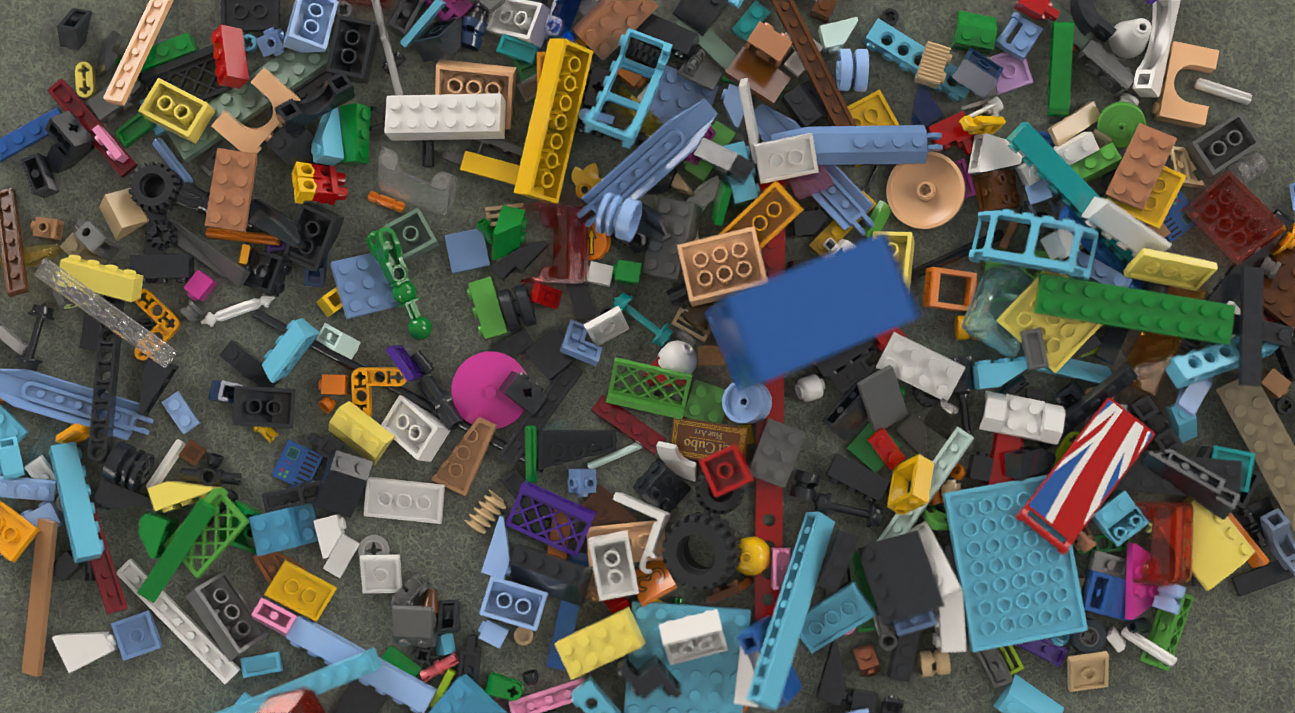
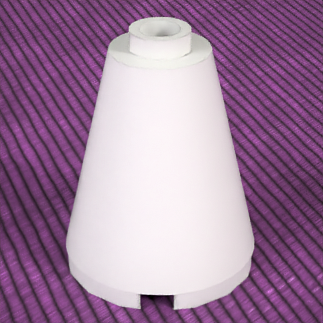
[1108,18,1152,59]

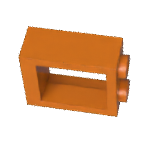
[922,267,978,313]

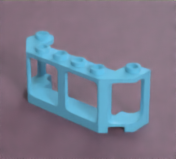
[583,28,672,149]
[969,209,1099,281]

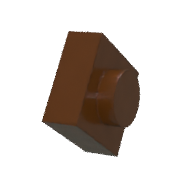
[179,439,207,466]

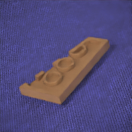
[431,417,497,496]

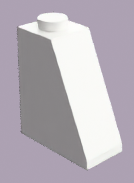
[968,133,1023,174]
[52,631,118,673]

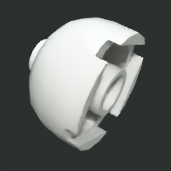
[657,340,697,380]

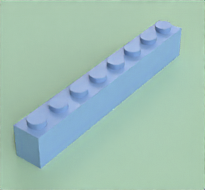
[286,615,437,713]

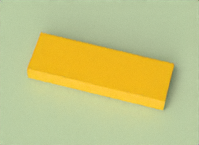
[460,151,520,185]

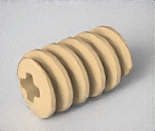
[465,489,506,534]

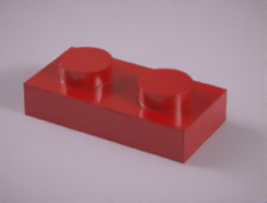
[530,282,562,310]
[867,427,906,470]

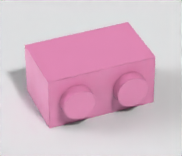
[251,598,297,636]

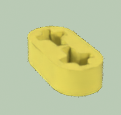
[75,62,96,99]

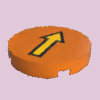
[576,222,611,261]

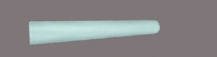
[587,443,642,469]

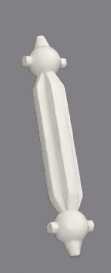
[201,293,275,327]

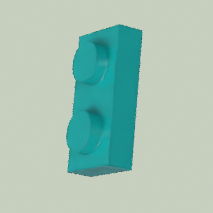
[732,0,771,42]

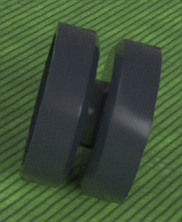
[498,284,537,332]

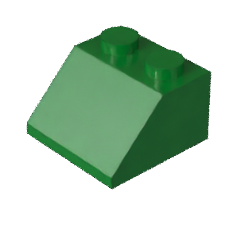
[951,11,997,55]
[492,205,528,260]
[220,500,265,554]
[138,512,179,559]

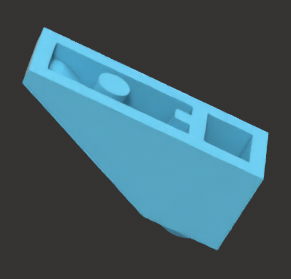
[311,107,344,166]

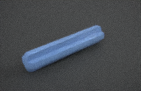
[152,137,194,185]

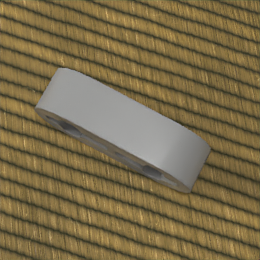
[0,325,29,356]

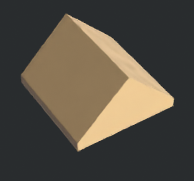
[99,188,149,241]

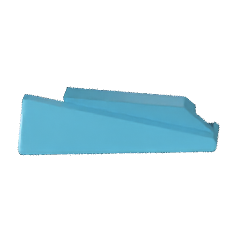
[1035,358,1112,385]

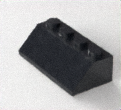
[510,544,594,607]

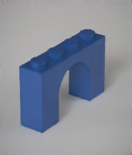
[737,615,802,710]

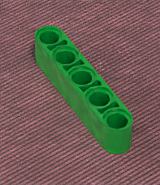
[1047,22,1074,117]

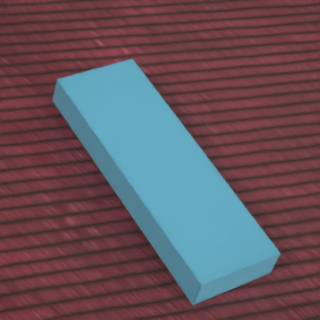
[400,0,446,47]

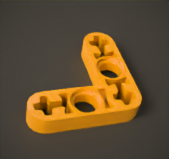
[134,289,181,361]
[351,367,407,418]

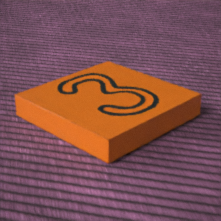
[635,559,677,607]

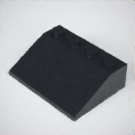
[857,530,945,626]

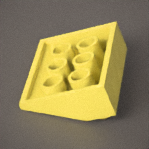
[1157,496,1255,591]

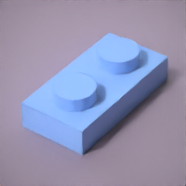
[161,391,201,434]

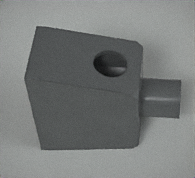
[75,219,123,261]

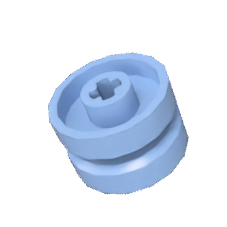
[836,49,869,92]
[722,382,772,424]

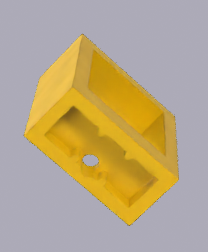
[887,454,934,515]

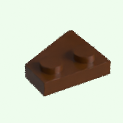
[705,576,754,605]

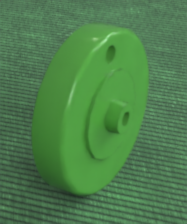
[1097,101,1146,148]

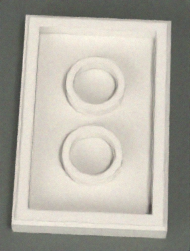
[754,133,819,184]

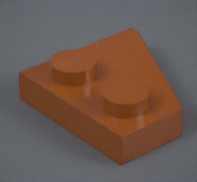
[253,551,307,584]

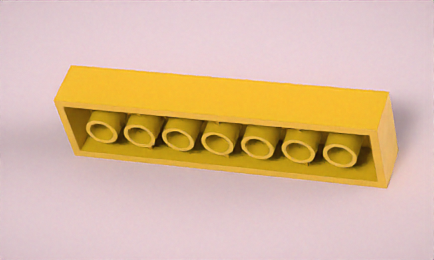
[514,39,593,204]

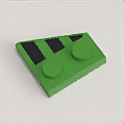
[921,504,949,530]

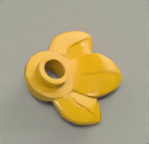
[571,163,603,199]

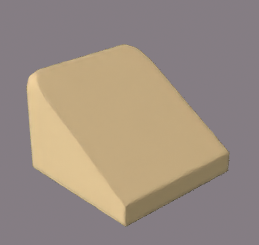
[671,173,695,197]

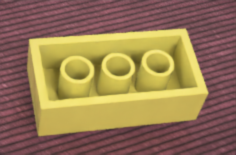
[554,607,646,680]

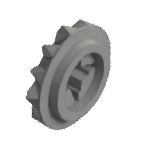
[358,535,390,557]

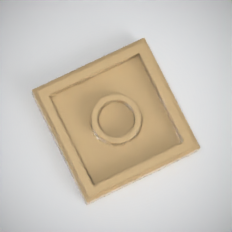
[1067,651,1109,692]

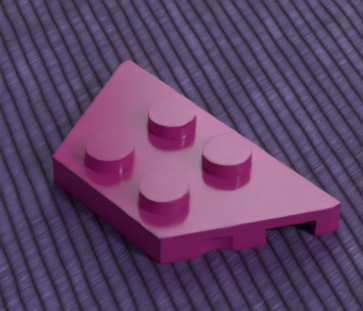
[1125,543,1161,620]

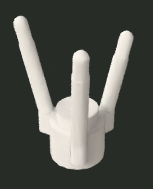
[961,96,1003,117]

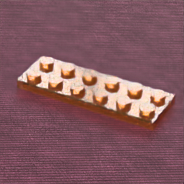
[1126,286,1208,396]

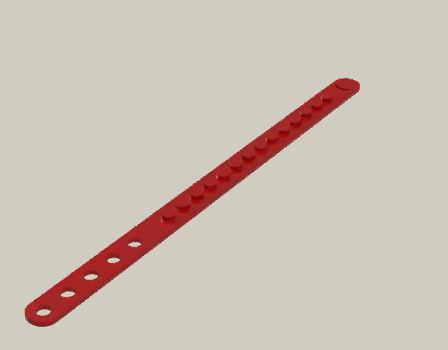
[754,179,786,620]

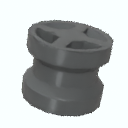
[1260,257,1282,280]
[180,299,205,323]

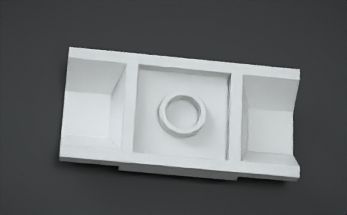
[979,391,1065,445]

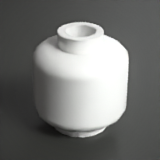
[795,374,825,402]

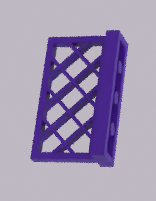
[505,481,597,557]

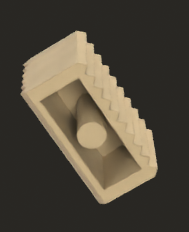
[914,41,952,88]

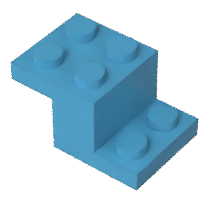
[249,502,318,556]

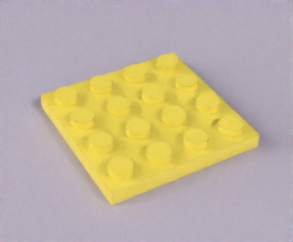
[996,271,1101,373]

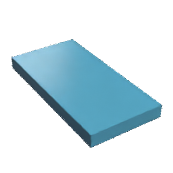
[799,581,877,654]

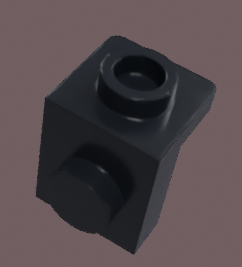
[881,696,905,713]

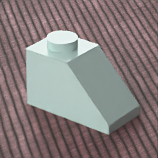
[818,17,858,54]
[315,323,361,359]

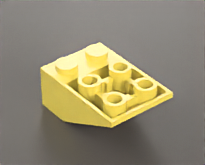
[148,481,222,513]

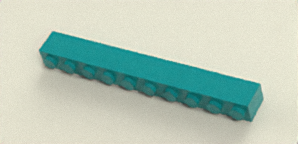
[1006,122,1134,267]

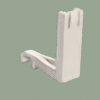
[613,492,671,573]

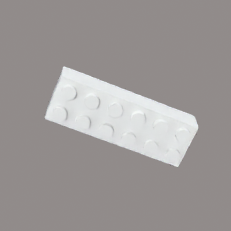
[384,93,506,141]

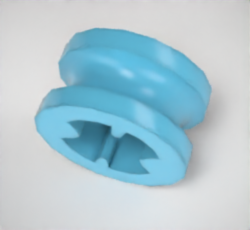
[243,34,258,53]

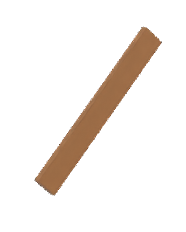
[22,518,58,677]

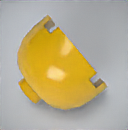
[736,536,771,576]

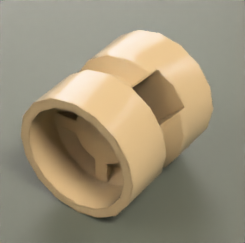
[918,649,951,677]

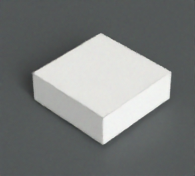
[1106,626,1126,652]

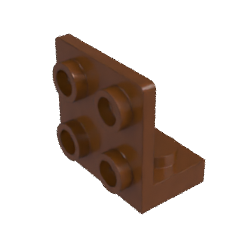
[973,170,1020,212]

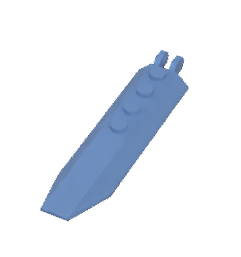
[577,99,718,227]
[754,103,875,236]
[771,125,943,165]
[0,369,154,440]

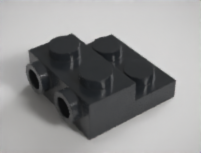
[243,248,292,297]

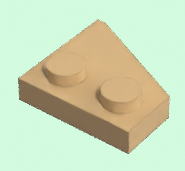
[1169,146,1204,188]

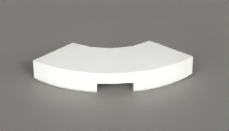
[656,441,698,482]

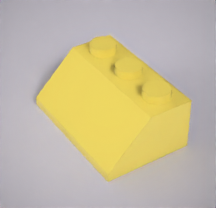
[873,231,915,289]
[328,401,395,466]

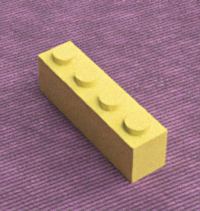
[58,255,143,302]

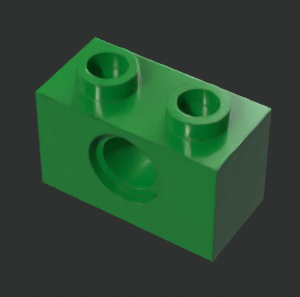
[612,260,642,287]

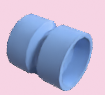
[1152,580,1186,615]

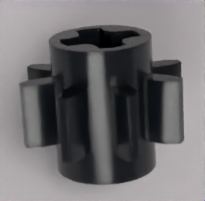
[411,646,436,667]

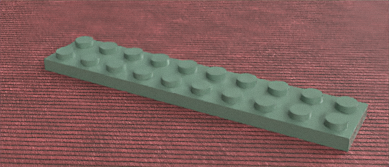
[167,32,344,163]

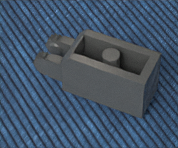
[87,80,146,124]

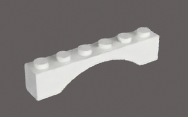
[1132,0,1180,97]

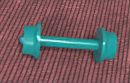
[611,292,673,347]

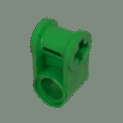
[485,672,524,701]

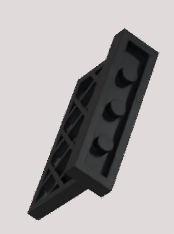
[140,45,232,101]

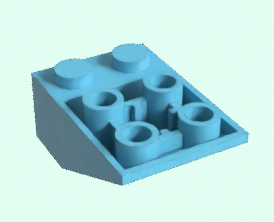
[971,357,1027,390]

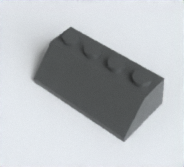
[186,570,269,661]

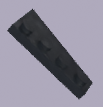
[538,430,617,470]

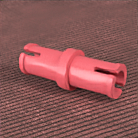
[420,652,459,683]

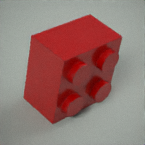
[699,444,755,497]

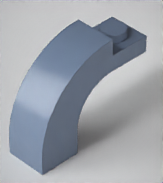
[1261,508,1295,576]

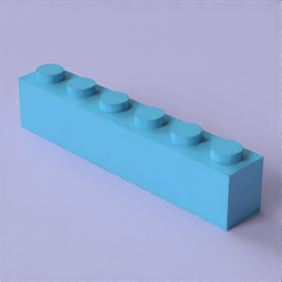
[49,441,104,563]

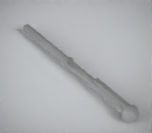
[371,0,403,96]

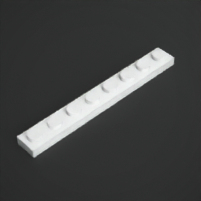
[117,559,241,684]

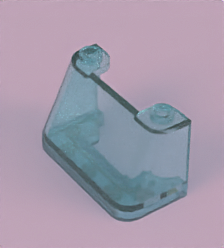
[961,265,1032,357]

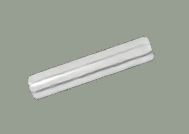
[1194,78,1252,105]
[146,439,186,489]
[1121,626,1177,667]

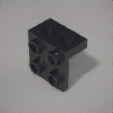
[633,458,690,513]

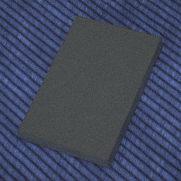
[857,365,908,432]

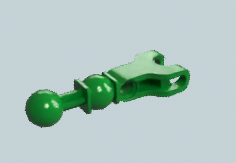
[366,227,432,340]

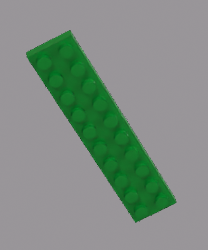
[1034,273,1235,345]

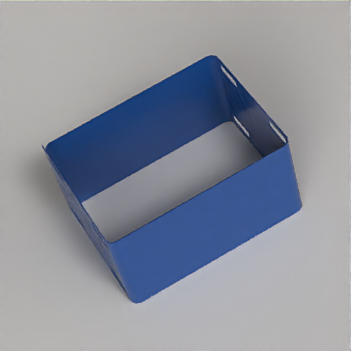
[705,232,921,392]

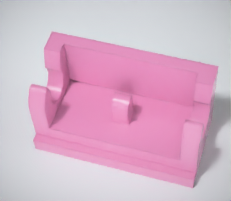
[771,548,791,590]

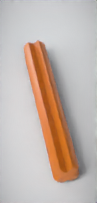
[206,227,280,246]

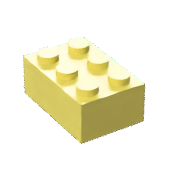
[138,78,215,144]

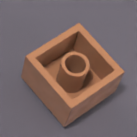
[745,22,793,69]

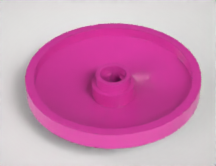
[451,351,529,429]

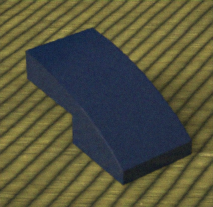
[304,253,329,288]

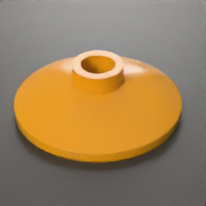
[1271,223,1295,256]

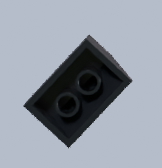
[326,15,379,84]

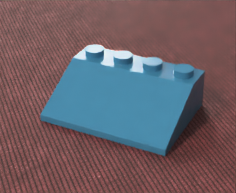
[429,674,507,713]

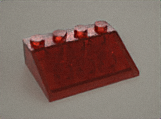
[1183,170,1286,266]

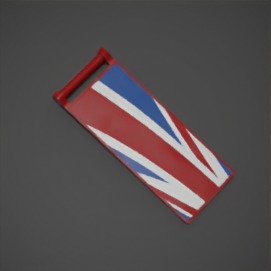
[1015,398,1155,555]

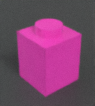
[184,270,218,301]

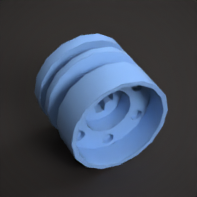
[596,192,642,242]

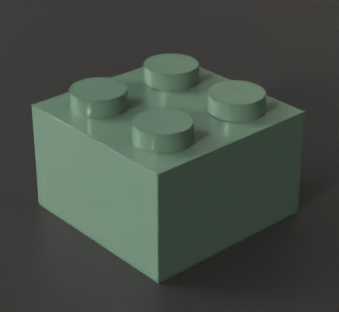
[384,207,440,264]

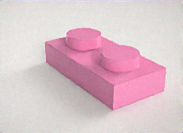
[92,125,129,163]

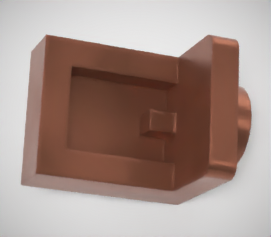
[853,644,880,678]

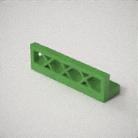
[1140,593,1194,671]

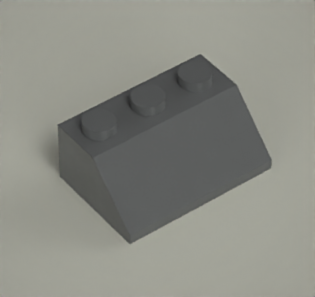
[1072,40,1135,98]

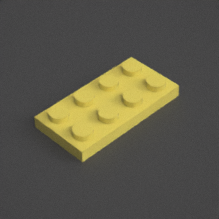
[1123,248,1217,291]

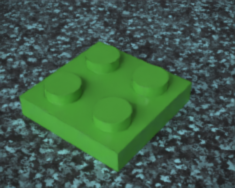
[683,379,726,424]

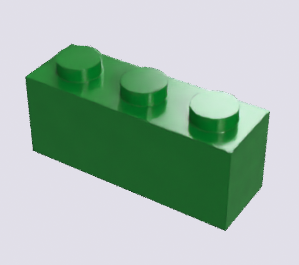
[339,103,371,166]

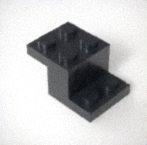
[617,654,682,700]

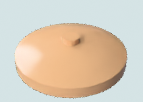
[886,152,965,229]

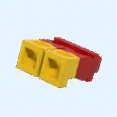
[292,162,348,205]

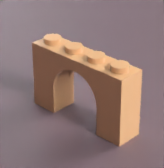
[1152,41,1219,129]
[211,67,301,154]

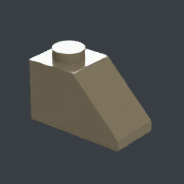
[60,232,108,265]

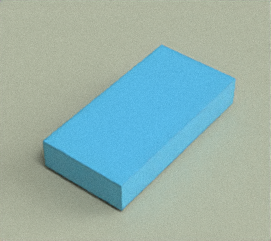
[240,651,283,678]

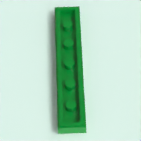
[137,498,217,603]

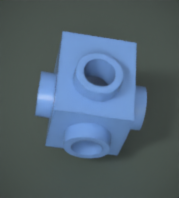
[255,27,286,57]
[568,468,597,497]

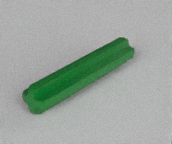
[525,425,537,482]

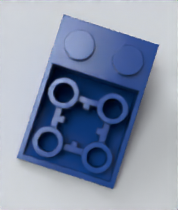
[1081,569,1137,621]

